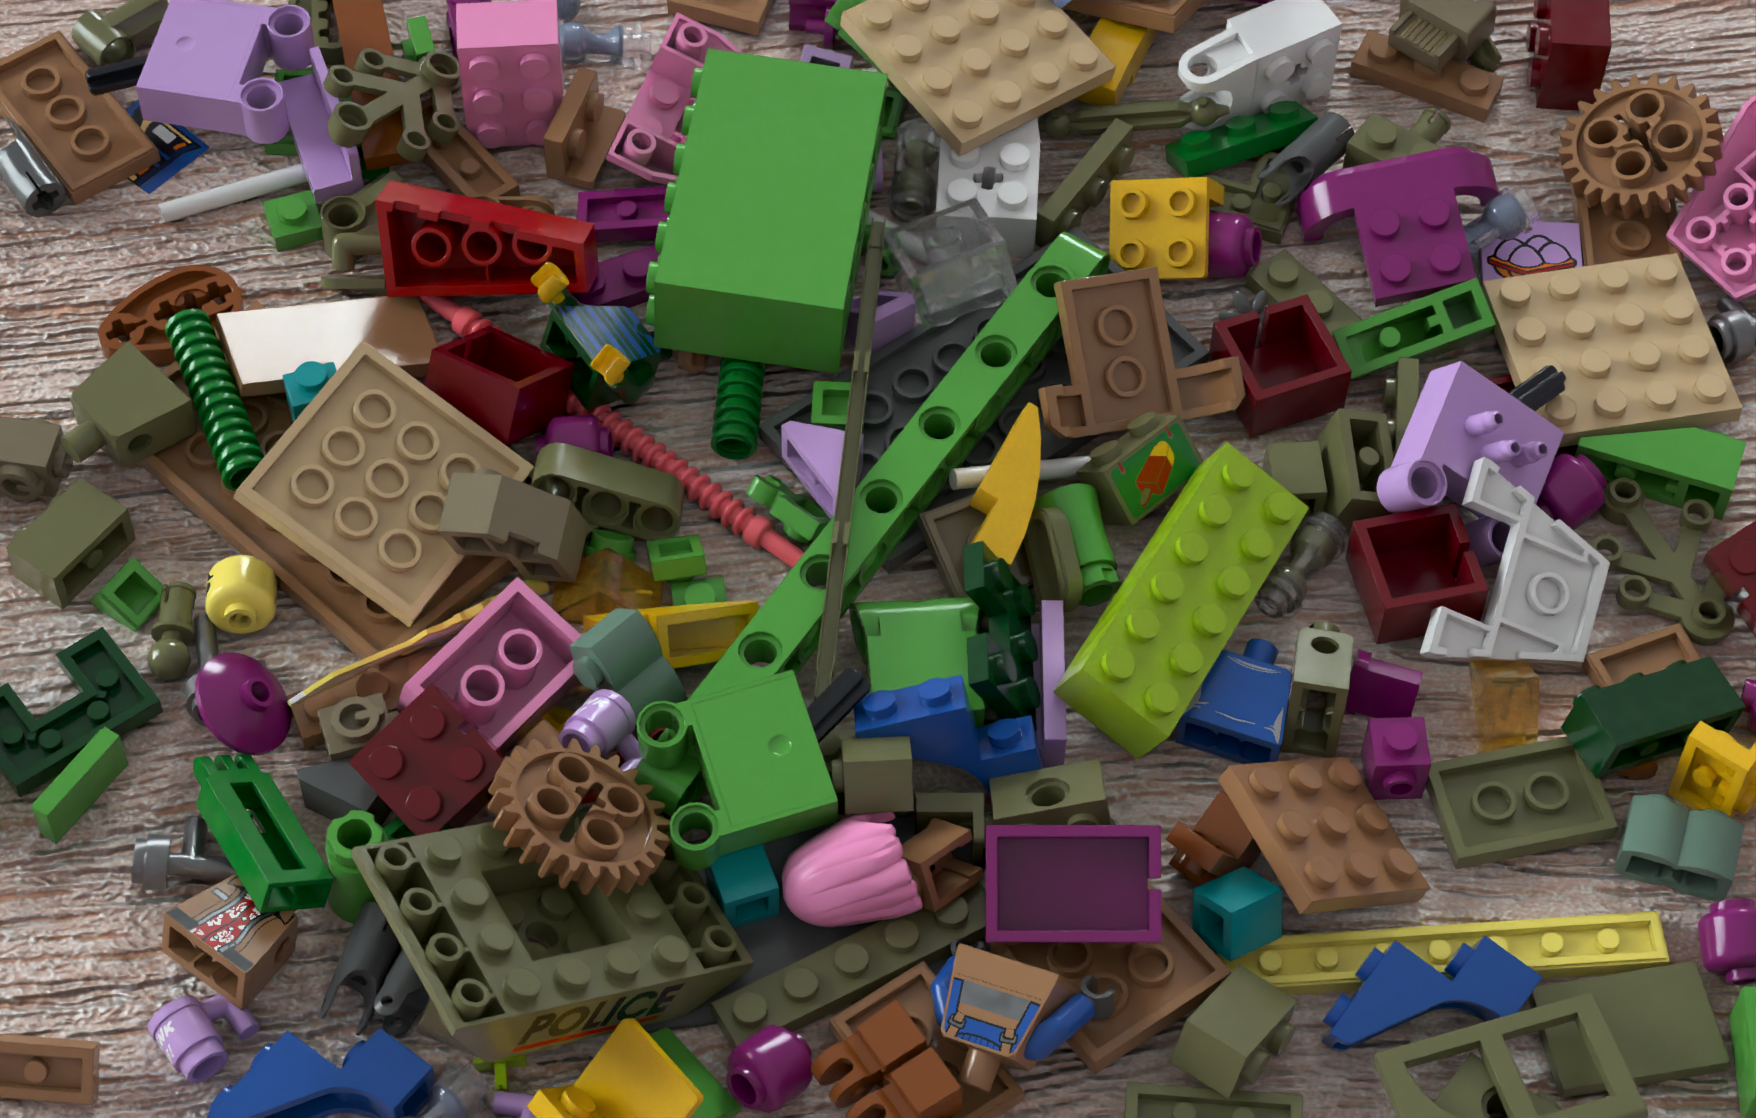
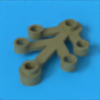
[323,48,461,162]
[1591,477,1735,646]

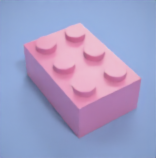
[456,0,565,148]
[396,577,582,755]

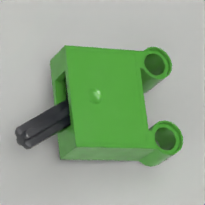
[637,668,871,870]

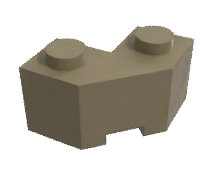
[438,468,589,583]

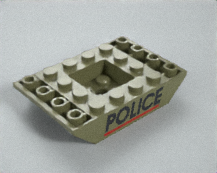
[351,802,754,1062]

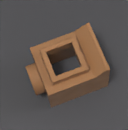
[902,817,985,912]

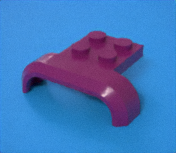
[1296,147,1500,307]

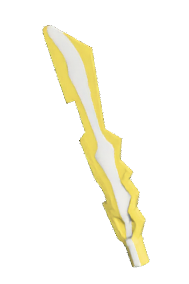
[287,580,549,707]

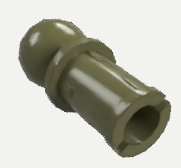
[147,581,197,680]

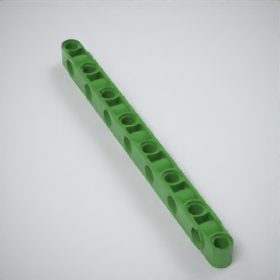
[634,231,1111,817]

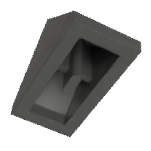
[296,755,392,826]

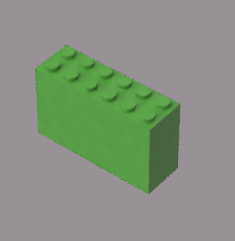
[646,48,888,374]

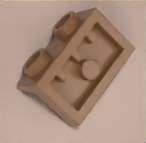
[543,67,626,188]

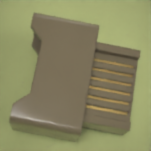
[1388,0,1497,73]

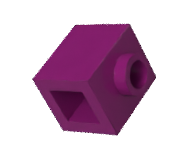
[1361,717,1431,800]

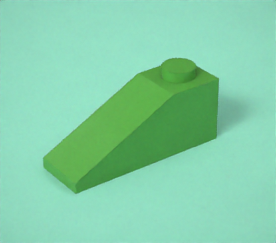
[1332,277,1496,381]
[1575,427,1746,520]

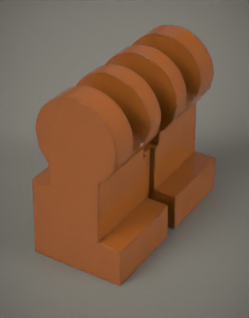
[810,999,963,1118]

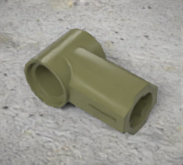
[72,0,169,66]
[320,170,406,261]

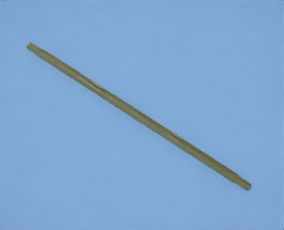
[814,217,886,701]

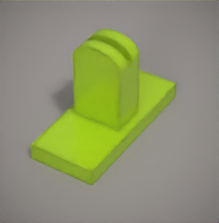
[473,1054,527,1092]

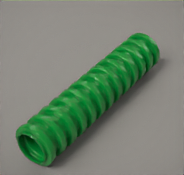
[165,309,264,491]
[711,357,766,460]

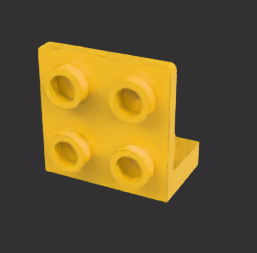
[1109,177,1224,280]
[1667,720,1756,819]
[526,1018,704,1118]

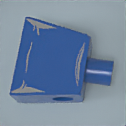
[1175,638,1292,764]

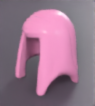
[782,812,923,927]

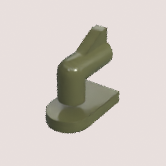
[321,221,387,297]

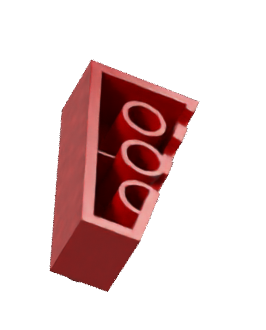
[375,180,599,297]

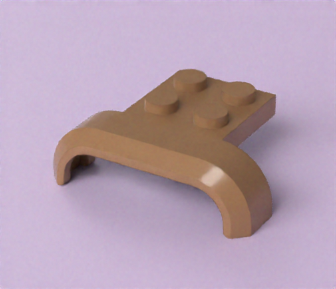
[1038,267,1246,440]

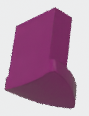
[1345,649,1423,718]

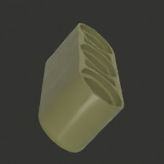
[531,442,685,541]

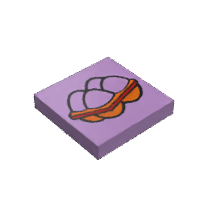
[1478,219,1583,287]

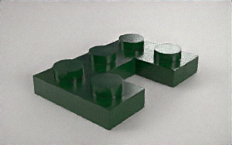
[963,540,1041,731]
[0,627,163,798]

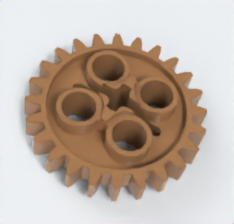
[1558,73,1724,219]
[488,736,671,897]

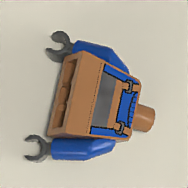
[930,939,1115,1093]

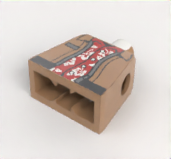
[162,874,298,1011]

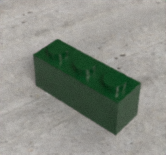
[1561,656,1746,778]

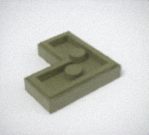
[1199,151,1300,245]

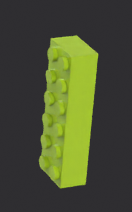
[1053,442,1309,759]

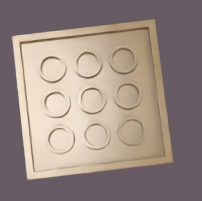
[840,0,1116,157]
[1481,253,1743,448]
[233,341,534,627]

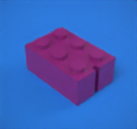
[986,825,1162,942]

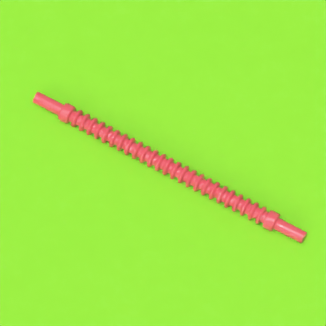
[418,296,805,568]

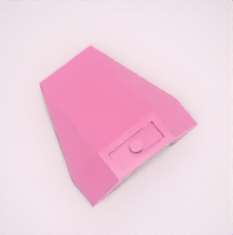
[605,12,743,185]
[1666,94,1756,302]

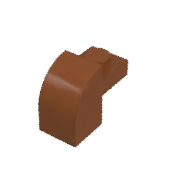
[1165,790,1262,886]

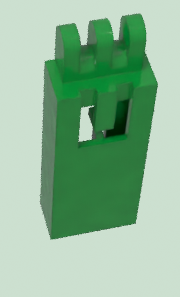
[193,754,334,913]

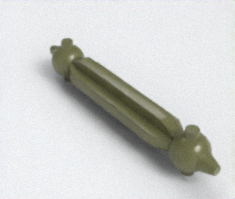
[1037,97,1229,138]

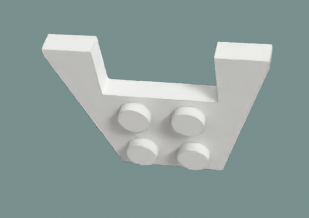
[1420,457,1610,665]

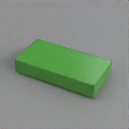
[32,727,128,844]

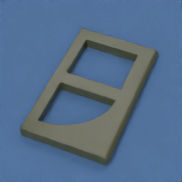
[1373,991,1648,1118]

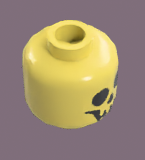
[205,555,277,635]

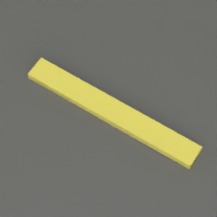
[1212,911,1670,995]

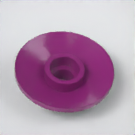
[195,652,291,756]

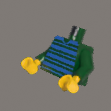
[531,262,673,410]

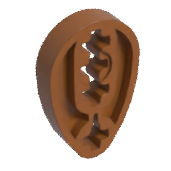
[98,265,244,366]

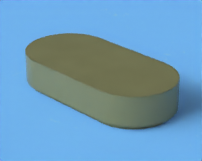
[1023,507,1083,612]

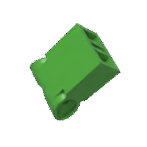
[849,597,985,727]

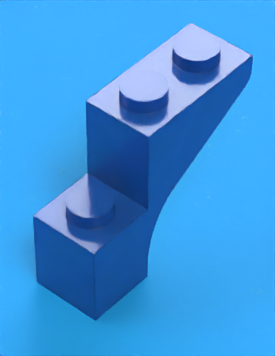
[854,675,1045,797]
[1321,936,1542,1051]
[207,1028,437,1118]

